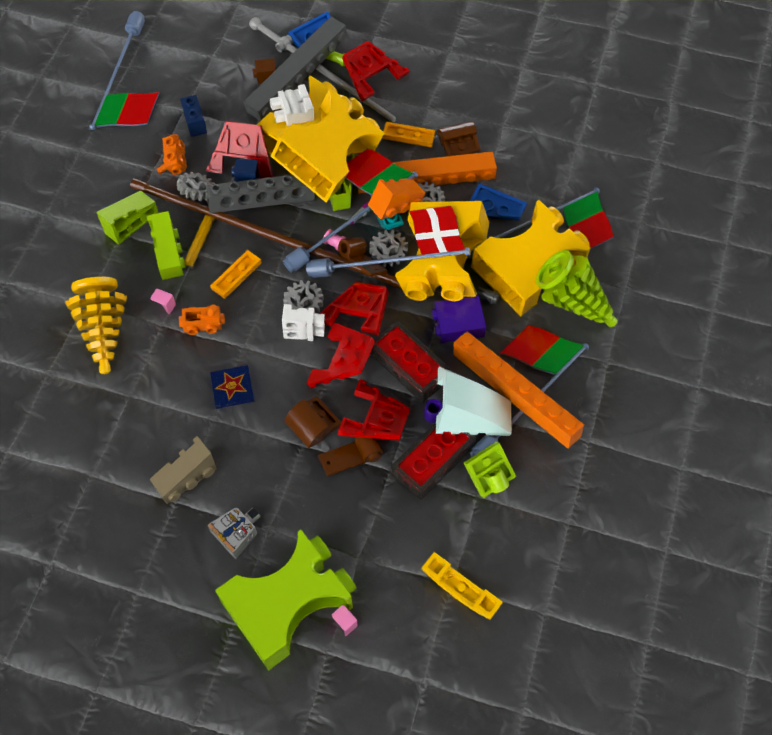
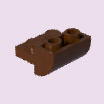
[437,121,481,157]
[284,396,341,448]

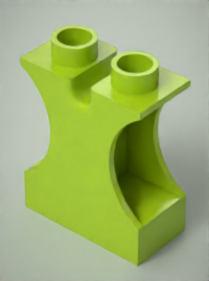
[215,530,357,670]

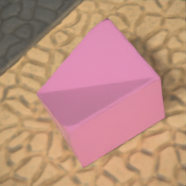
[150,289,176,315]
[332,605,358,636]

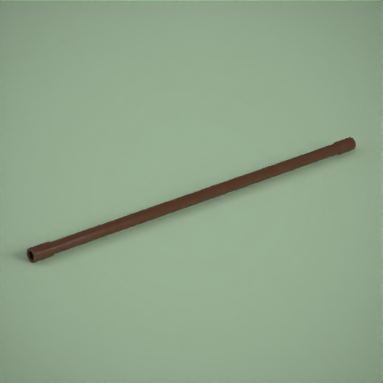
[130,178,402,289]

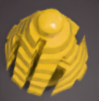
[65,277,127,374]

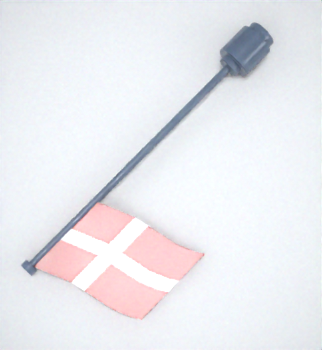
[306,206,470,278]

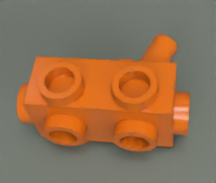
[156,134,187,175]
[179,304,225,335]

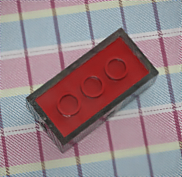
[370,320,451,403]
[391,422,476,500]

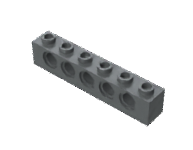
[206,175,315,213]

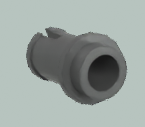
[476,286,500,305]

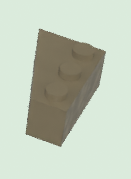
[150,436,217,504]

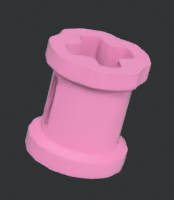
[323,229,346,252]

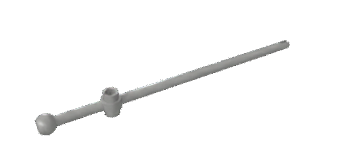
[249,17,396,122]

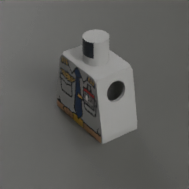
[208,508,260,559]

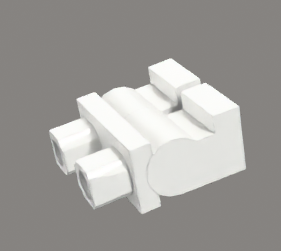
[270,84,314,126]
[282,304,325,341]

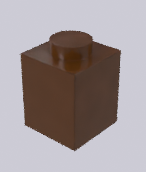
[252,58,276,84]

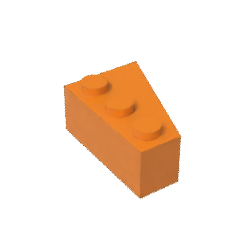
[368,179,426,220]

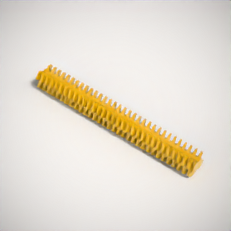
[184,215,215,266]

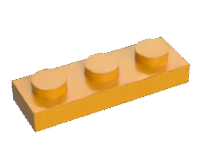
[382,122,436,148]
[210,250,262,299]

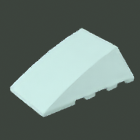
[436,366,512,436]

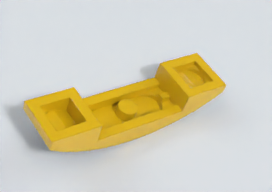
[421,552,503,620]

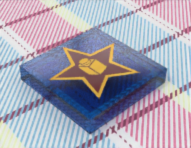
[210,365,255,409]

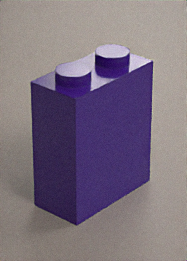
[431,296,486,343]

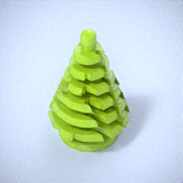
[536,250,618,327]

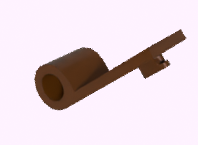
[338,237,388,277]
[318,437,383,477]

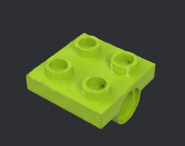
[464,442,516,498]

